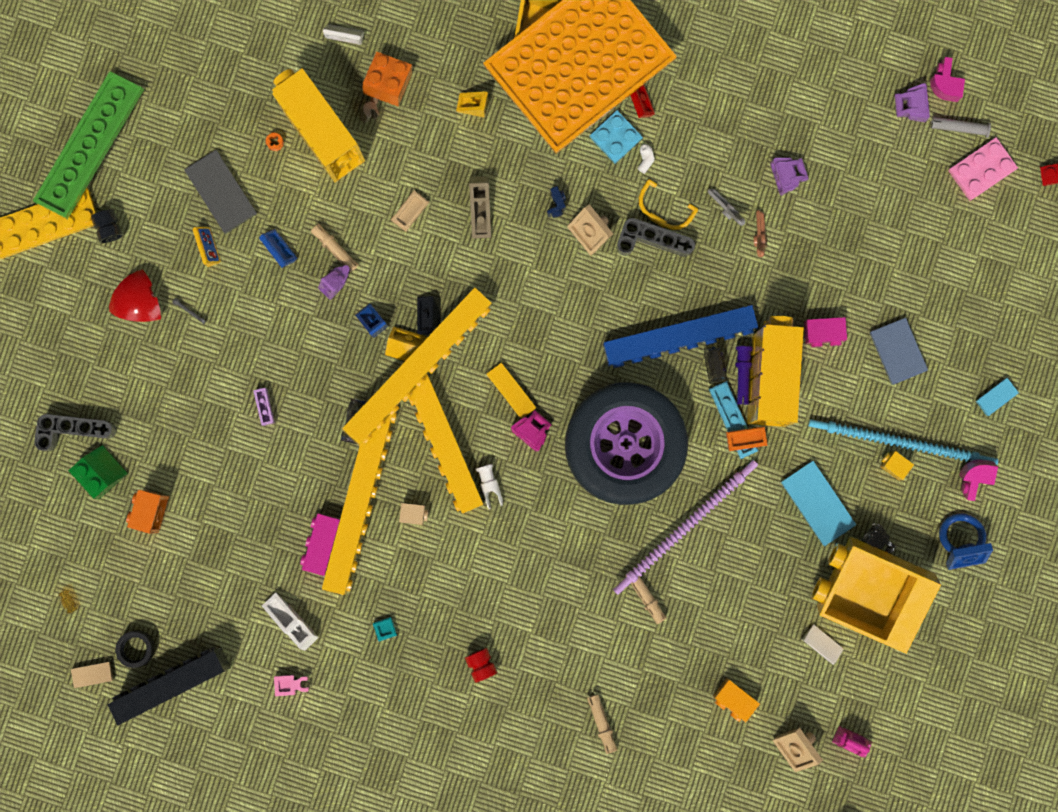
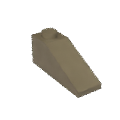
[469,176,491,238]

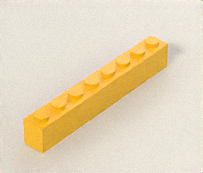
[409,374,484,514]

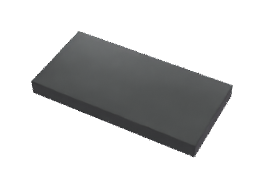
[184,150,257,234]

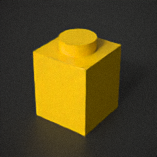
[880,451,914,481]

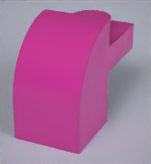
[930,57,965,102]
[959,459,998,501]

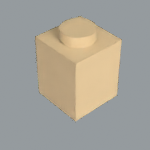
[399,503,429,525]

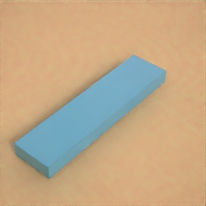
[708,381,758,459]

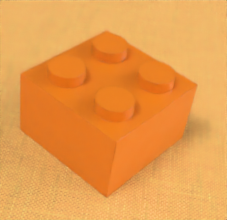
[362,51,412,107]
[126,489,169,534]

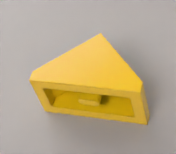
[456,91,488,118]

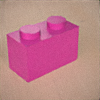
[804,317,847,348]

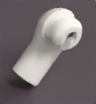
[637,144,655,174]

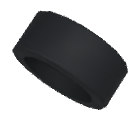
[115,630,155,668]

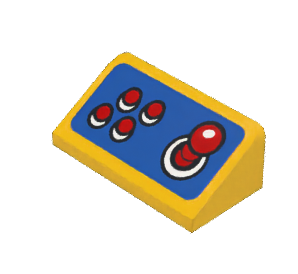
[192,227,221,267]

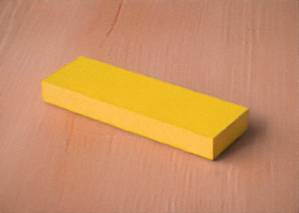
[486,363,536,419]

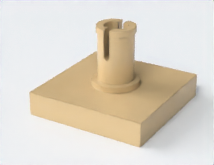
[567,204,613,256]
[772,728,823,772]

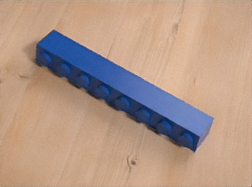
[603,305,758,368]

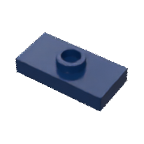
[259,229,297,268]

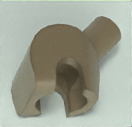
[359,97,380,123]

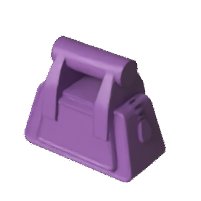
[895,83,930,122]
[770,158,809,196]
[318,265,349,300]

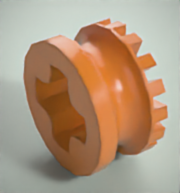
[266,133,284,151]

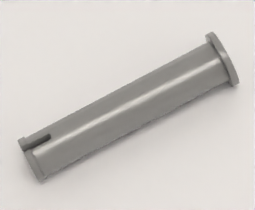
[931,116,991,138]

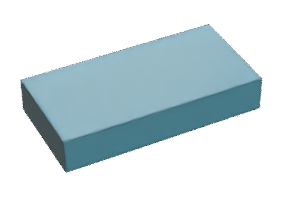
[976,378,1019,416]

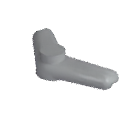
[708,189,745,226]

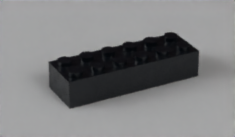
[107,646,231,726]

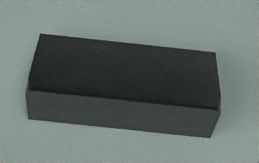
[417,296,441,335]

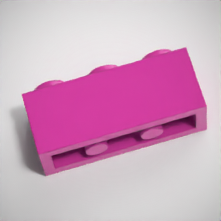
[300,514,340,576]

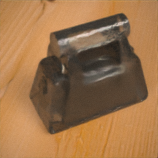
[704,346,727,384]
[860,523,897,554]

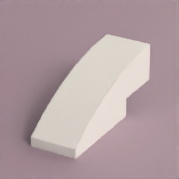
[262,593,319,651]

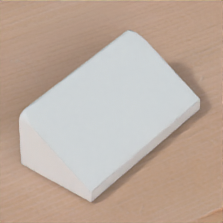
[323,24,364,45]
[801,624,844,665]

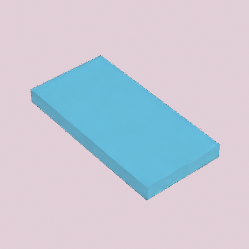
[781,461,856,546]

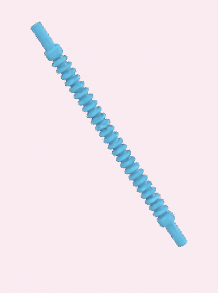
[808,419,998,465]

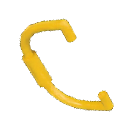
[638,179,698,230]

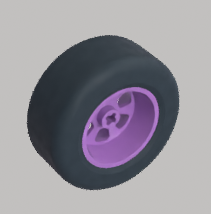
[565,382,688,505]

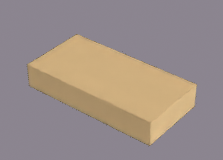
[391,190,429,232]
[71,661,114,688]

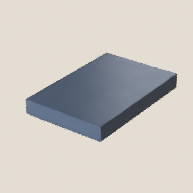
[870,318,928,385]

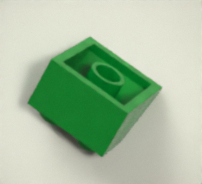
[68,445,128,499]

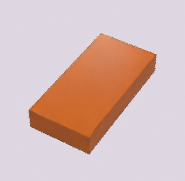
[726,427,768,451]

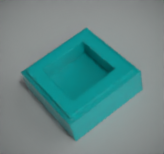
[373,617,397,642]

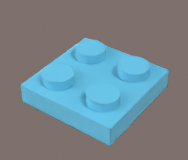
[589,110,643,164]

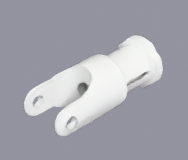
[476,464,503,509]

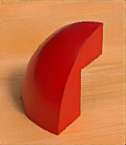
[109,269,161,322]

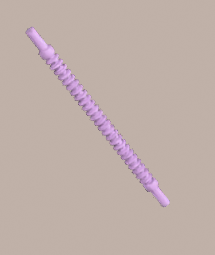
[613,460,758,595]

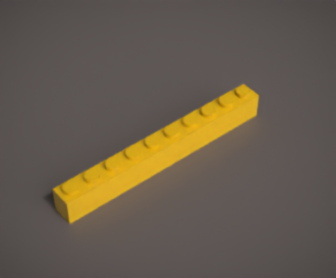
[342,288,492,446]
[322,412,397,595]

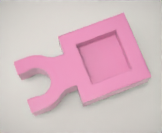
[274,675,309,696]

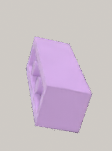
[253,388,275,426]

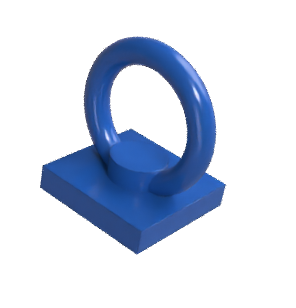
[939,513,993,570]

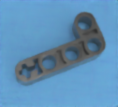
[616,218,695,257]
[34,414,117,451]

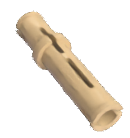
[311,224,359,273]
[625,575,667,624]
[587,694,618,754]

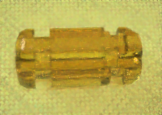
[58,590,77,614]

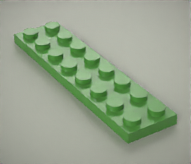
[33,71,144,220]

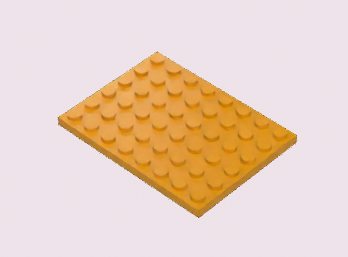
[483,0,677,154]

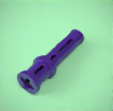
[735,346,753,405]

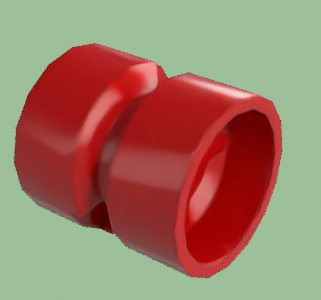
[464,648,498,683]

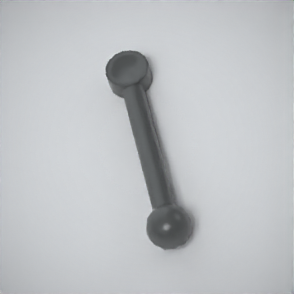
[172,298,206,324]

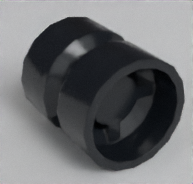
[91,209,124,244]

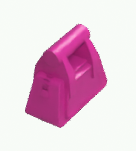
[510,410,552,452]
[832,726,872,758]

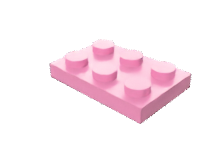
[948,137,1018,201]

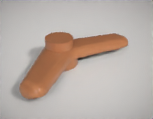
[754,210,767,257]

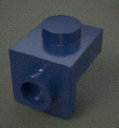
[547,186,566,218]

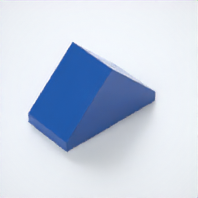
[355,304,388,338]

